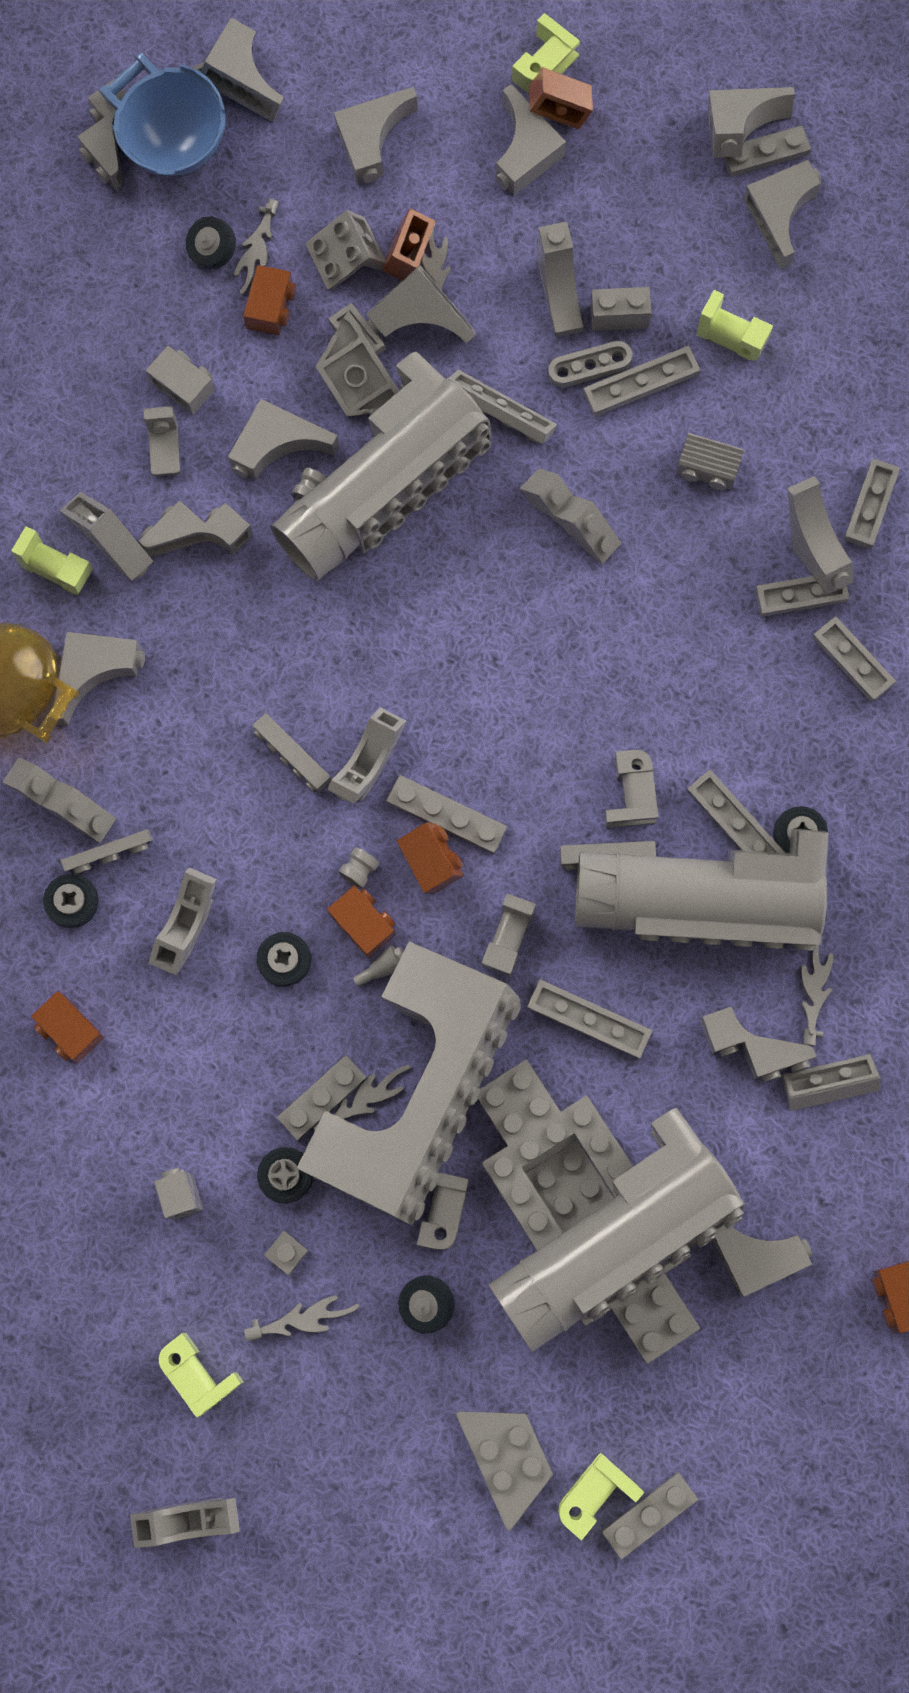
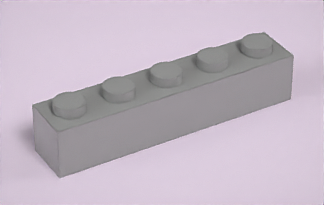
[252,713,331,793]
[560,841,656,871]

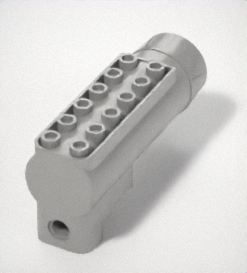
[270,352,492,581]
[575,829,829,950]
[488,1108,746,1352]

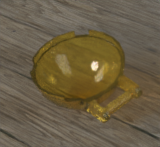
[0,622,80,743]

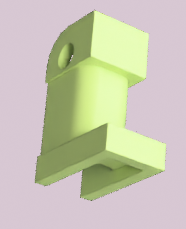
[512,13,580,93]
[696,290,773,361]
[11,526,93,595]
[159,1333,244,1418]
[558,1453,644,1541]

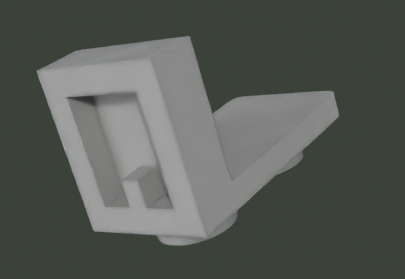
[143,406,181,477]

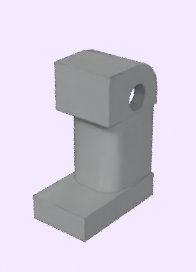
[604,750,658,828]
[481,893,536,977]
[417,1172,469,1250]

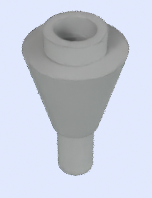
[353,945,403,988]

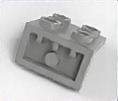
[306,210,386,290]

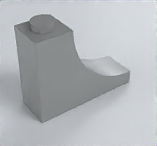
[201,17,284,122]
[495,84,566,195]
[334,87,418,184]
[707,87,795,158]
[744,160,821,269]
[537,222,583,337]
[366,265,476,343]
[228,399,339,480]
[787,476,854,594]
[59,492,153,581]
[52,632,145,726]
[713,1226,813,1297]

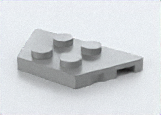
[315,311,399,416]
[455,1411,553,1531]

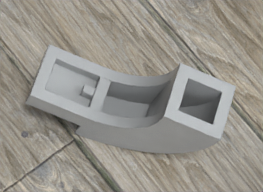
[148,867,217,975]
[130,1498,240,1548]

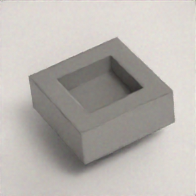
[264,1230,309,1275]

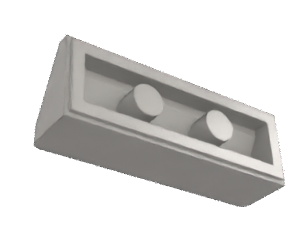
[781,1054,881,1111]

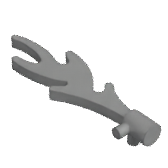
[234,199,279,295]
[421,224,451,290]
[800,937,833,1046]
[313,1065,411,1130]
[244,1295,359,1342]

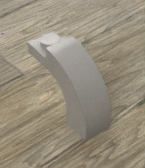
[327,707,406,804]

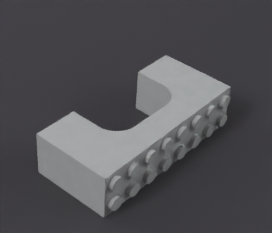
[297,941,521,1225]

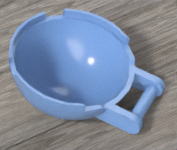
[99,52,225,177]

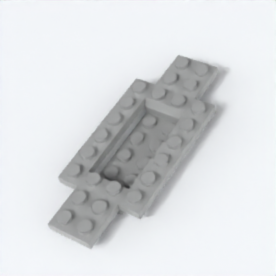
[478,1059,700,1364]

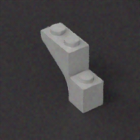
[77,79,126,190]
[520,468,622,564]
[139,501,253,557]
[2,758,117,843]
[700,1006,816,1082]

